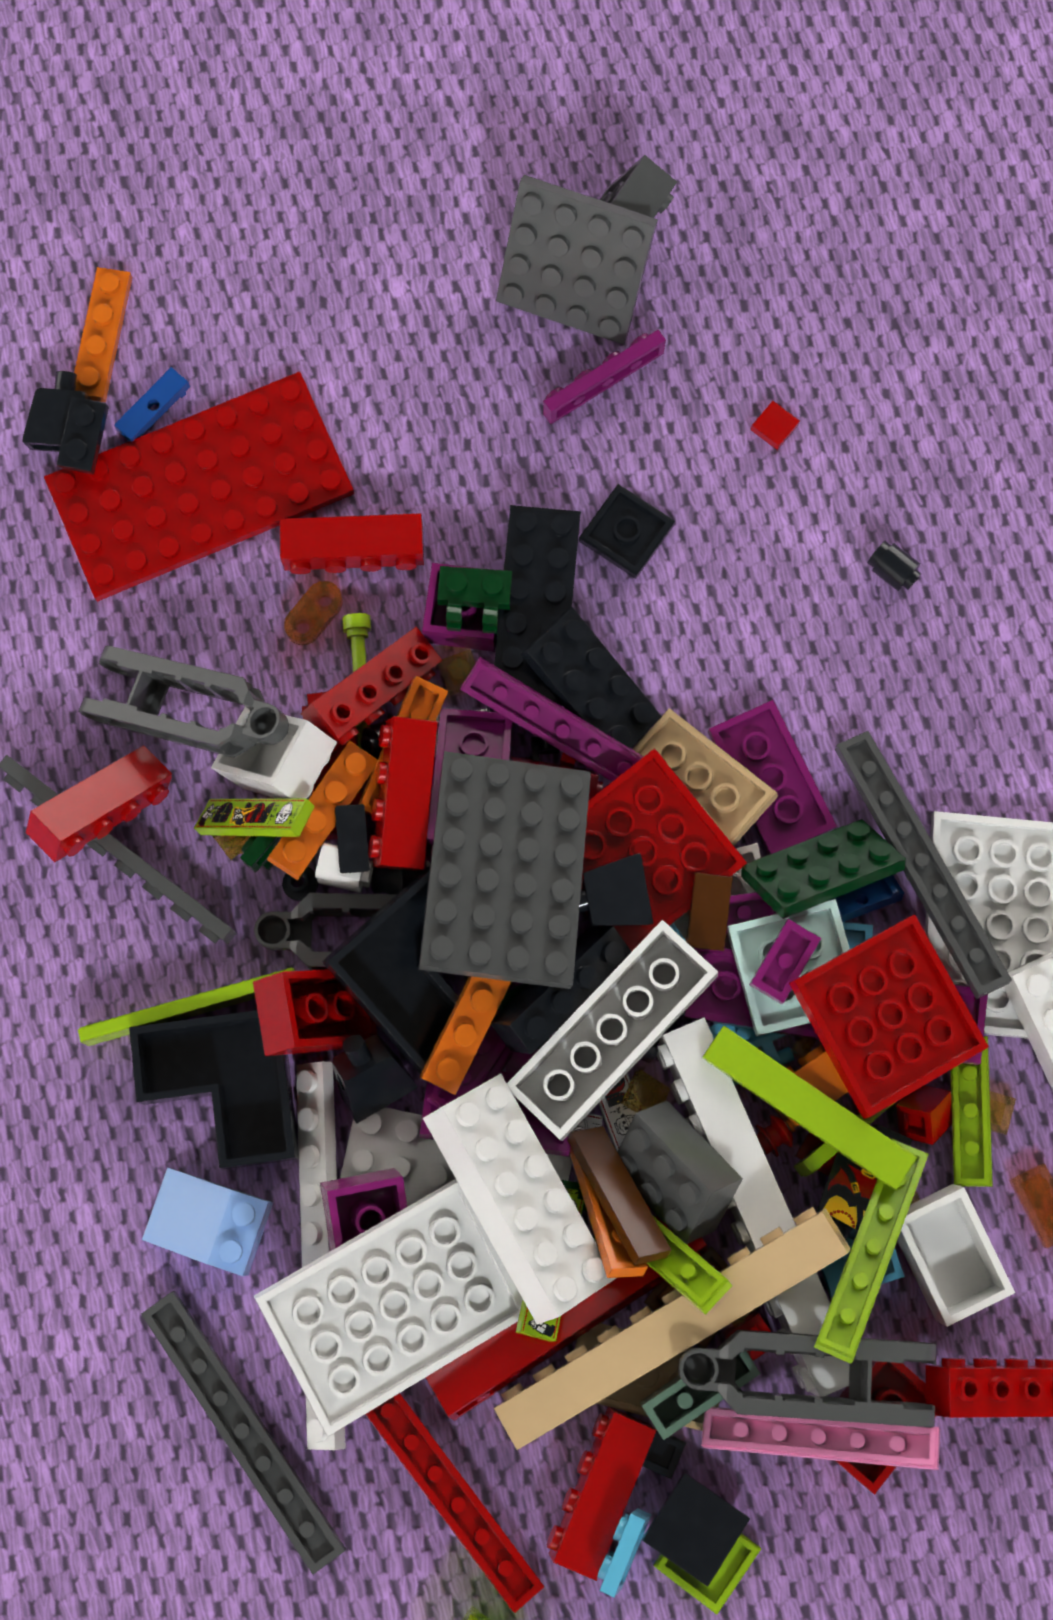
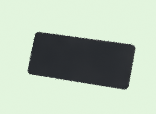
[335,804,370,874]

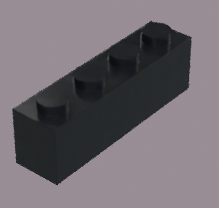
[491,926,632,1054]

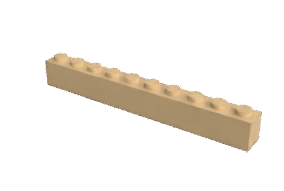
[494,1207,851,1450]

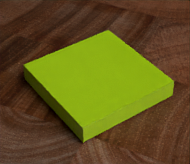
[653,1533,761,1615]

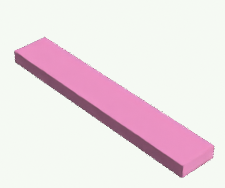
[701,1407,940,1470]

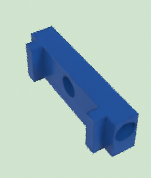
[114,367,190,442]
[826,875,904,922]

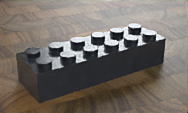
[490,505,581,712]

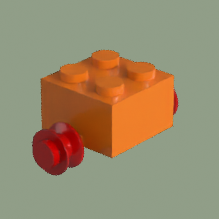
[755,1045,848,1157]

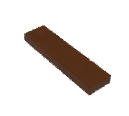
[567,1126,671,1266]

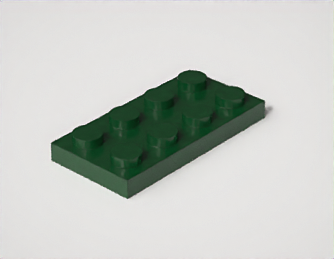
[741,819,906,919]

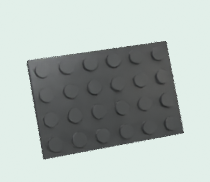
[418,751,591,989]

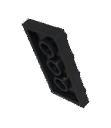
[520,607,662,748]

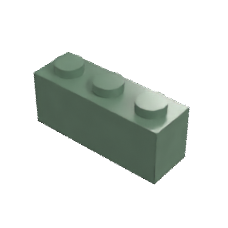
[639,1351,761,1440]

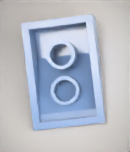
[142,1167,273,1276]

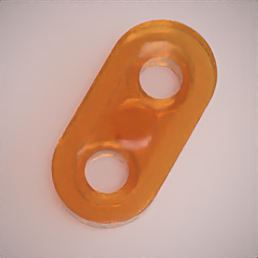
[284,581,343,646]

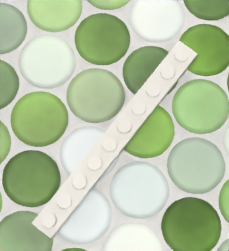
[296,1061,346,1450]

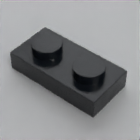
[57,397,109,475]

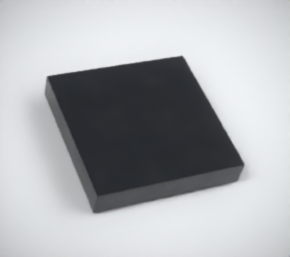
[578,484,676,579]
[642,1472,750,1587]

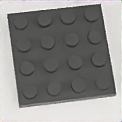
[496,175,658,345]

